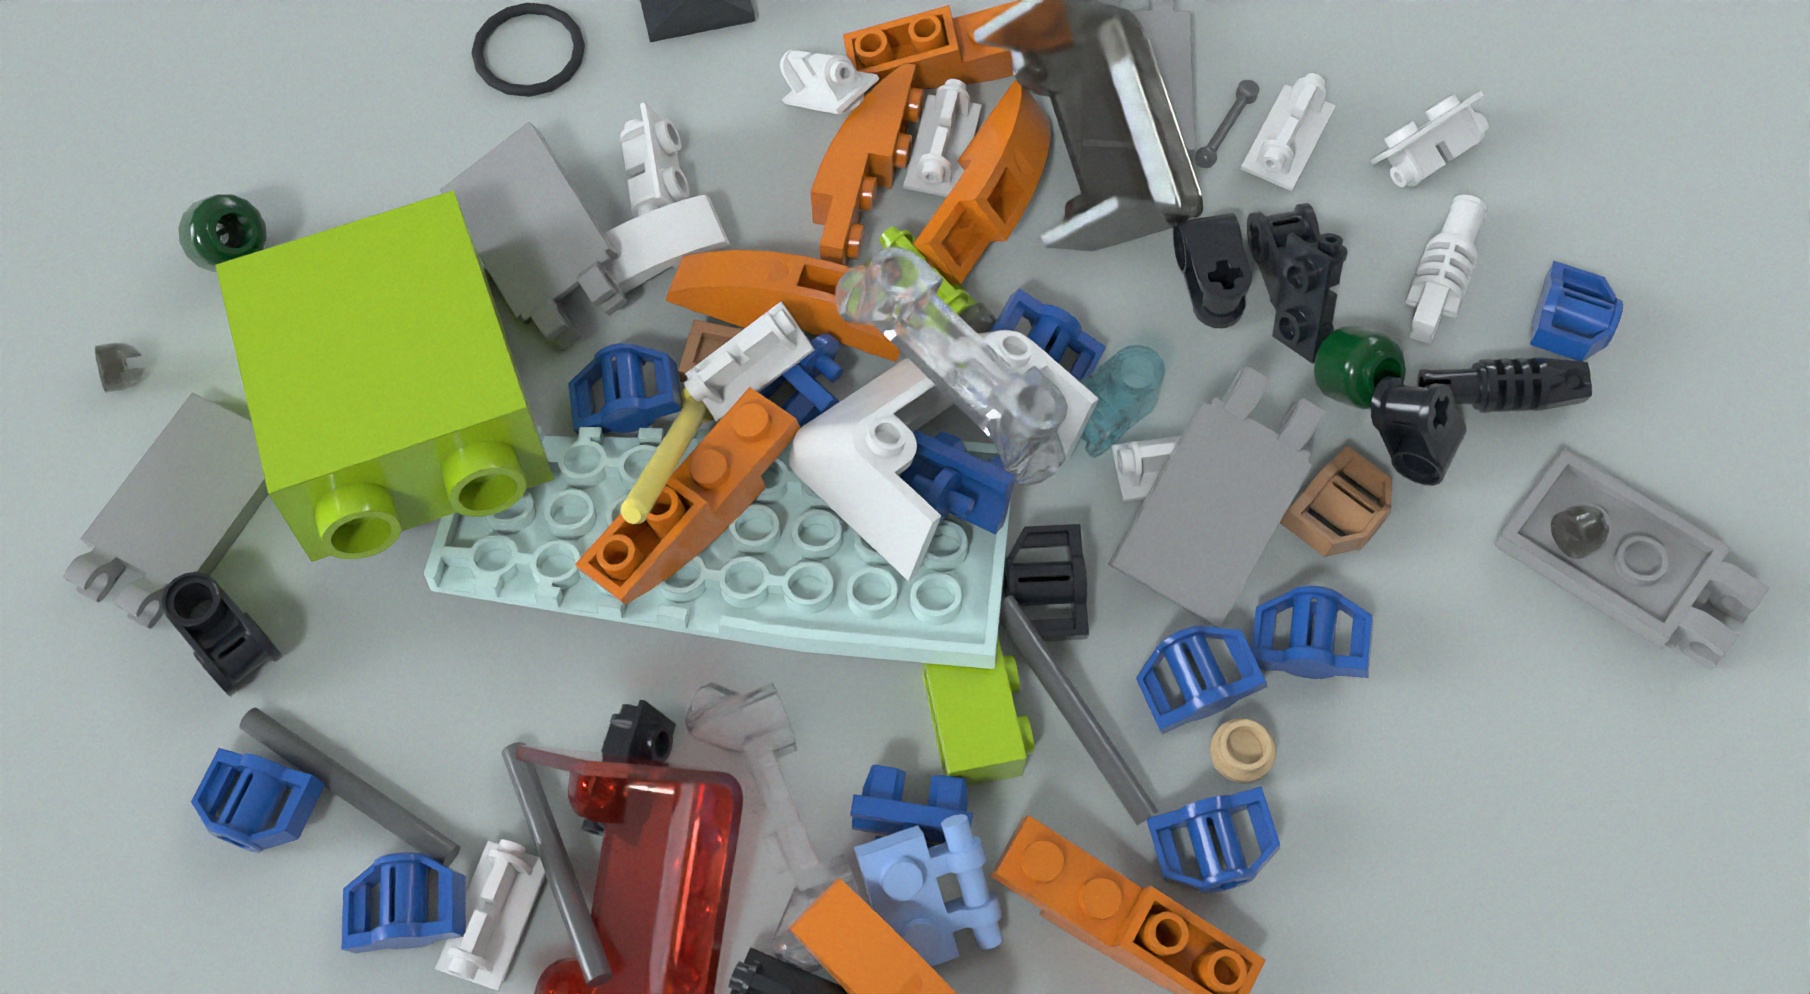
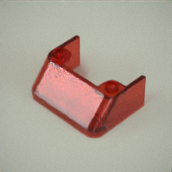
[515,745,743,994]

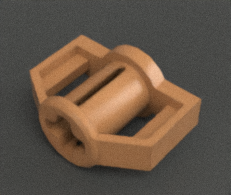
[1280,445,1392,557]

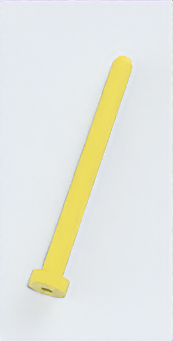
[620,387,714,524]

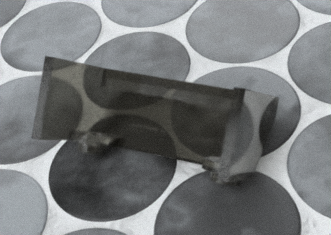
[973,0,1203,252]

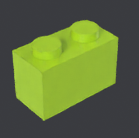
[921,637,1035,786]

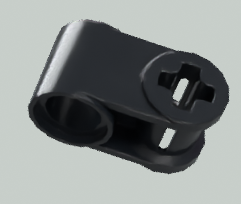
[1246,203,1320,309]
[1173,213,1252,328]
[1371,376,1467,486]
[162,572,283,697]

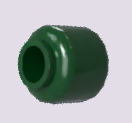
[178,194,267,272]
[1314,326,1406,409]

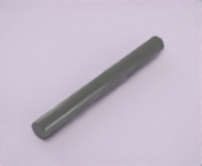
[999,595,1158,825]
[239,707,460,866]
[501,742,614,988]

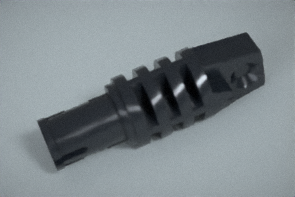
[1417,357,1592,413]

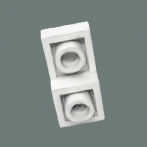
[605,194,730,294]

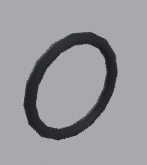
[471,3,585,97]

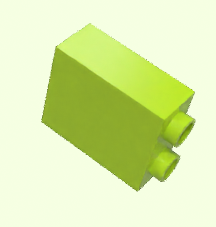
[215,190,555,562]

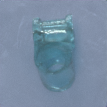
[1079,344,1165,458]

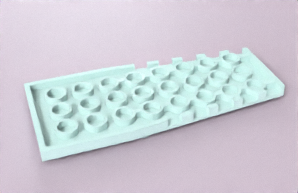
[424,426,1016,669]

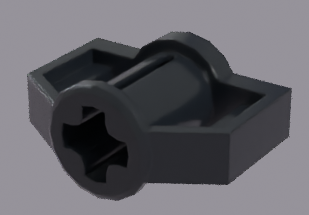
[1003,524,1089,641]

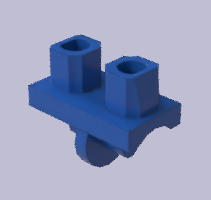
[758,331,844,428]
[900,430,1018,535]
[850,765,973,848]

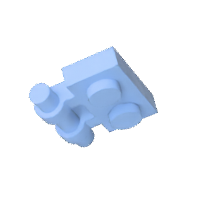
[854,814,1003,967]

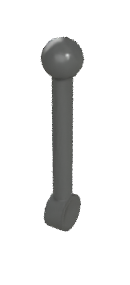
[1195,80,1259,169]

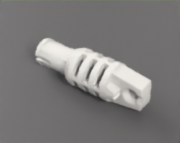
[1405,195,1488,344]

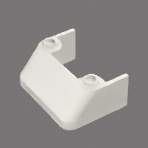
[789,330,1099,581]

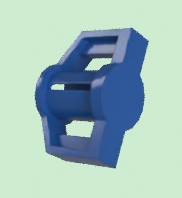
[1530,261,1624,362]
[990,288,1106,386]
[568,343,683,435]
[1251,586,1373,679]
[1136,625,1268,734]
[191,748,325,853]
[1146,786,1280,894]
[341,852,466,953]

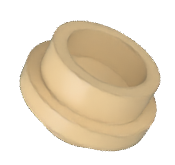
[1210,718,1276,784]

